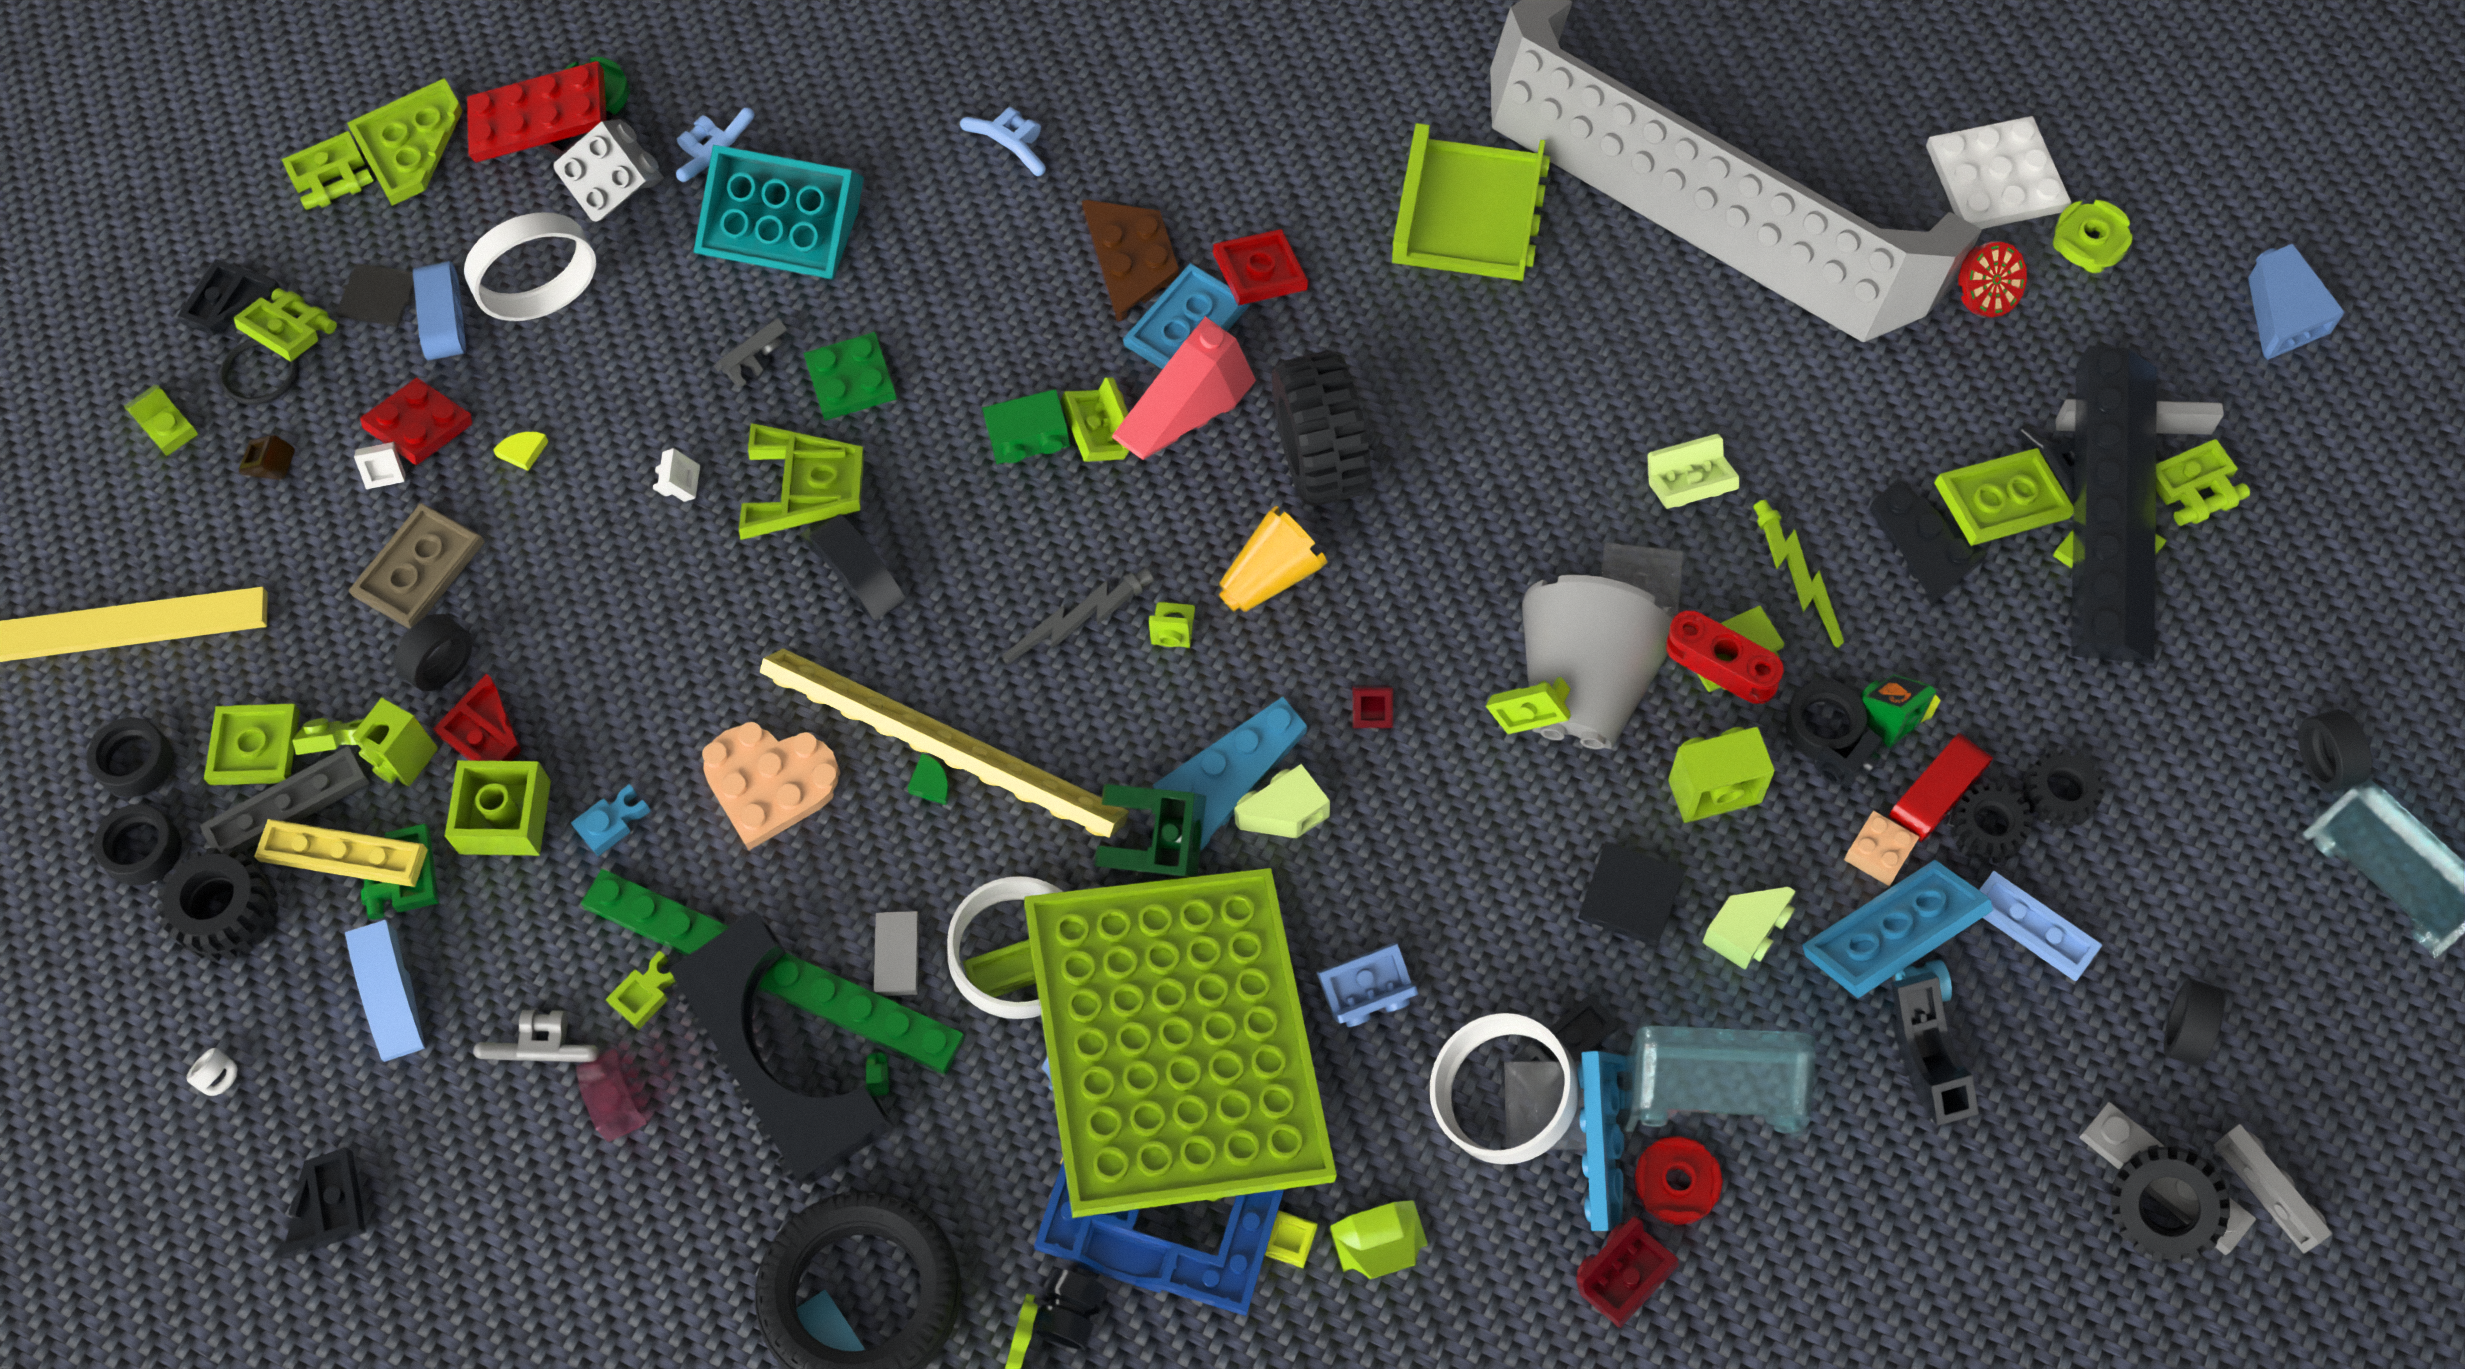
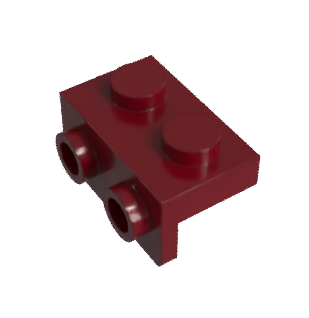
[1576,1216,1679,1328]

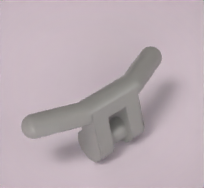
[473,1010,600,1062]

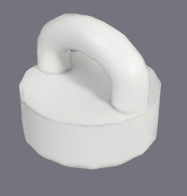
[187,1048,238,1096]

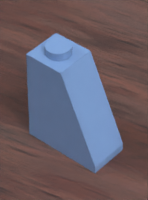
[2248,244,2344,360]

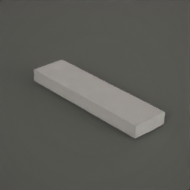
[2055,399,2224,435]

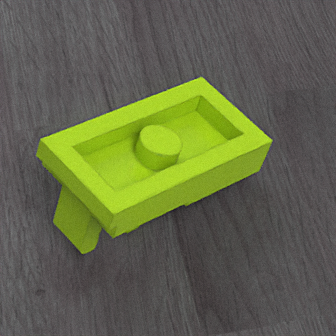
[1485,676,1571,734]

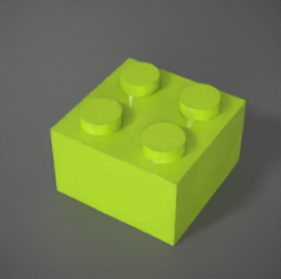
[1668,726,1775,823]
[445,760,551,856]

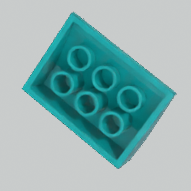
[693,145,864,280]

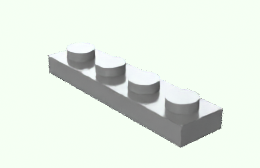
[2079,1102,2256,1255]

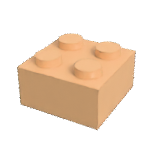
[1844,810,1919,887]

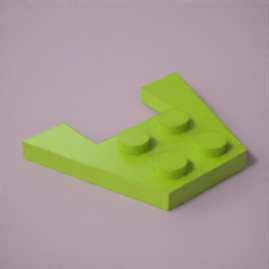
[739,423,864,540]

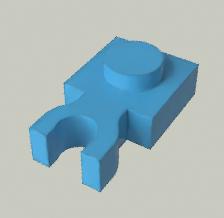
[571,784,651,857]

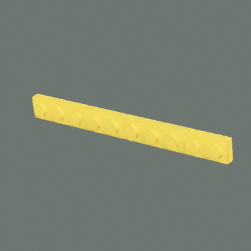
[760,648,1129,838]

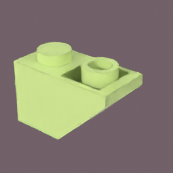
[1234,764,1330,838]
[1702,887,1796,970]

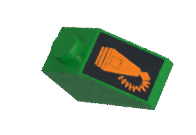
[1860,674,1937,748]

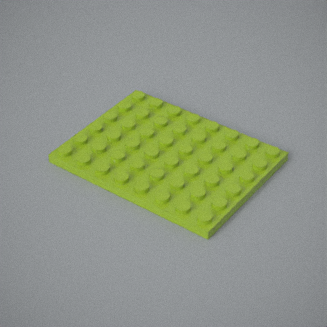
[1024,868,1337,1218]

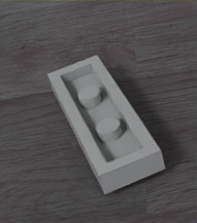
[2213,1124,2333,1254]

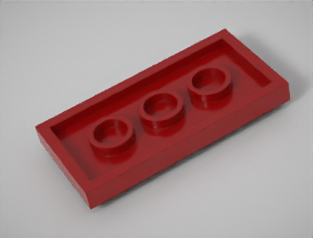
[467,61,607,163]

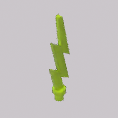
[1753,499,1844,648]

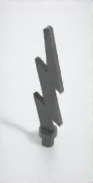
[1002,568,1154,664]

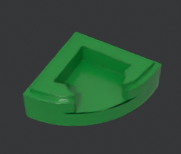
[907,753,949,805]
[866,1052,889,1096]

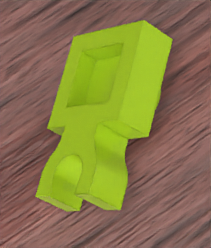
[292,718,364,755]
[605,950,676,1030]

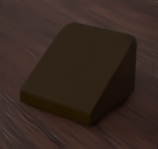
[239,435,295,480]

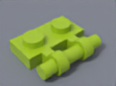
[281,131,374,211]
[234,288,337,362]
[2156,439,2250,526]

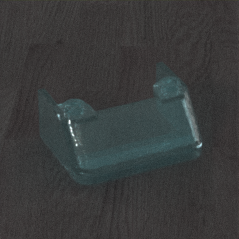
[2302,779,2465,958]
[1624,1026,1816,1140]

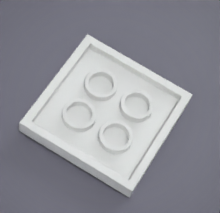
[1926,116,2071,229]

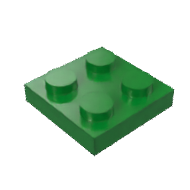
[803,332,897,421]

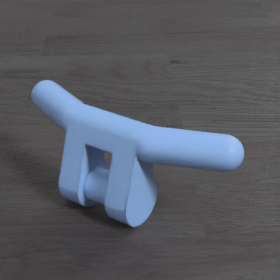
[676,107,755,182]
[960,107,1046,176]

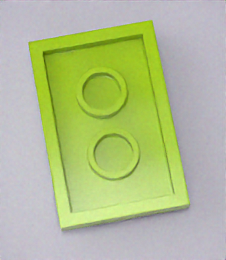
[1934,448,2074,546]

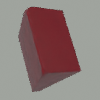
[1352,685,1393,728]

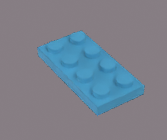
[1802,860,1993,998]

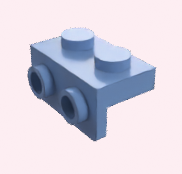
[1317,943,1419,1027]

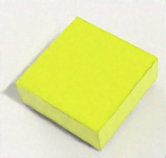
[1265,1210,1318,1269]

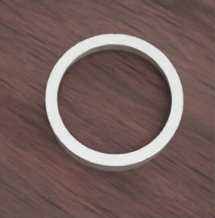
[464,212,596,321]
[947,876,1063,1019]
[1430,1013,1579,1164]

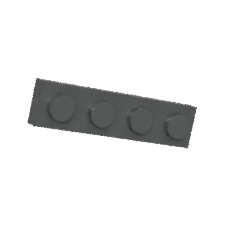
[199,746,370,854]

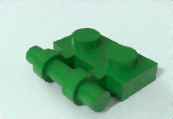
[361,824,439,920]

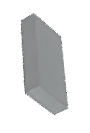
[874,911,919,996]

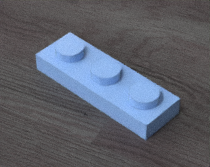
[1979,871,2102,982]

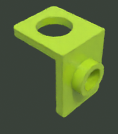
[1149,602,1195,648]

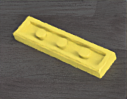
[254,819,428,887]

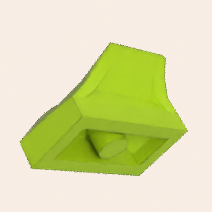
[1330,1200,1427,1279]

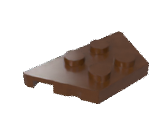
[1081,200,1179,322]

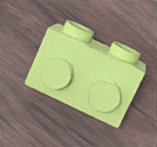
[1647,434,1739,509]

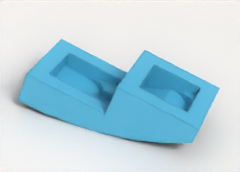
[797,1290,865,1351]

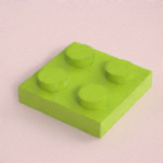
[204,704,300,785]

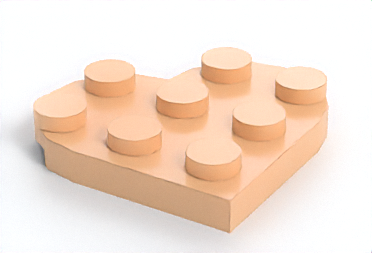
[702,722,840,851]

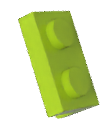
[1060,377,1130,462]

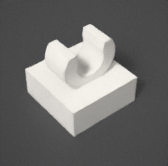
[354,442,406,489]
[653,448,700,502]

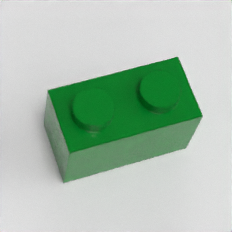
[982,389,1070,465]

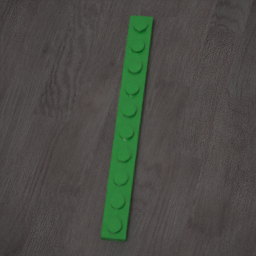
[581,869,965,1076]

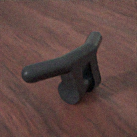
[2017,425,2075,521]

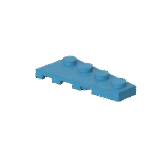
[1153,697,1307,851]
[1577,1051,1626,1231]

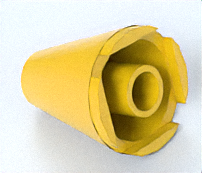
[1218,506,1328,612]

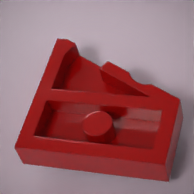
[432,674,521,761]

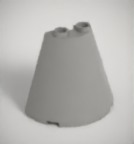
[1522,575,1675,749]

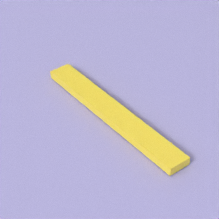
[0,587,268,662]

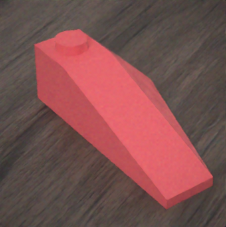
[1112,316,1256,460]

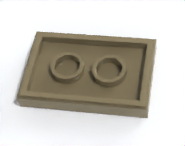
[348,503,485,629]

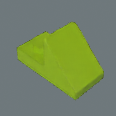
[124,384,198,456]

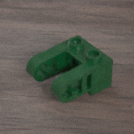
[1094,784,1206,877]

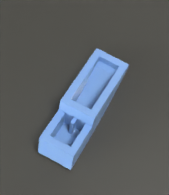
[345,920,425,1062]

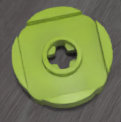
[2053,200,2133,273]

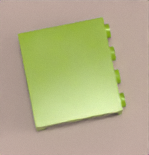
[1392,123,1550,281]

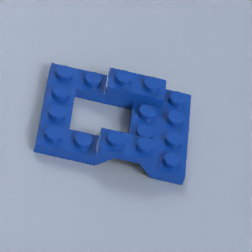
[1034,1161,1284,1316]

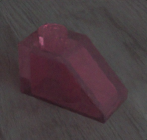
[576,1048,648,1142]

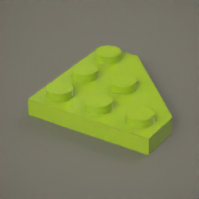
[347,78,463,206]

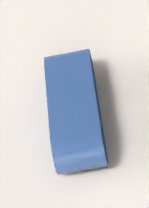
[413,261,466,361]

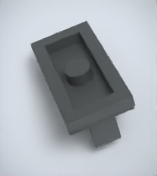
[714,318,787,388]

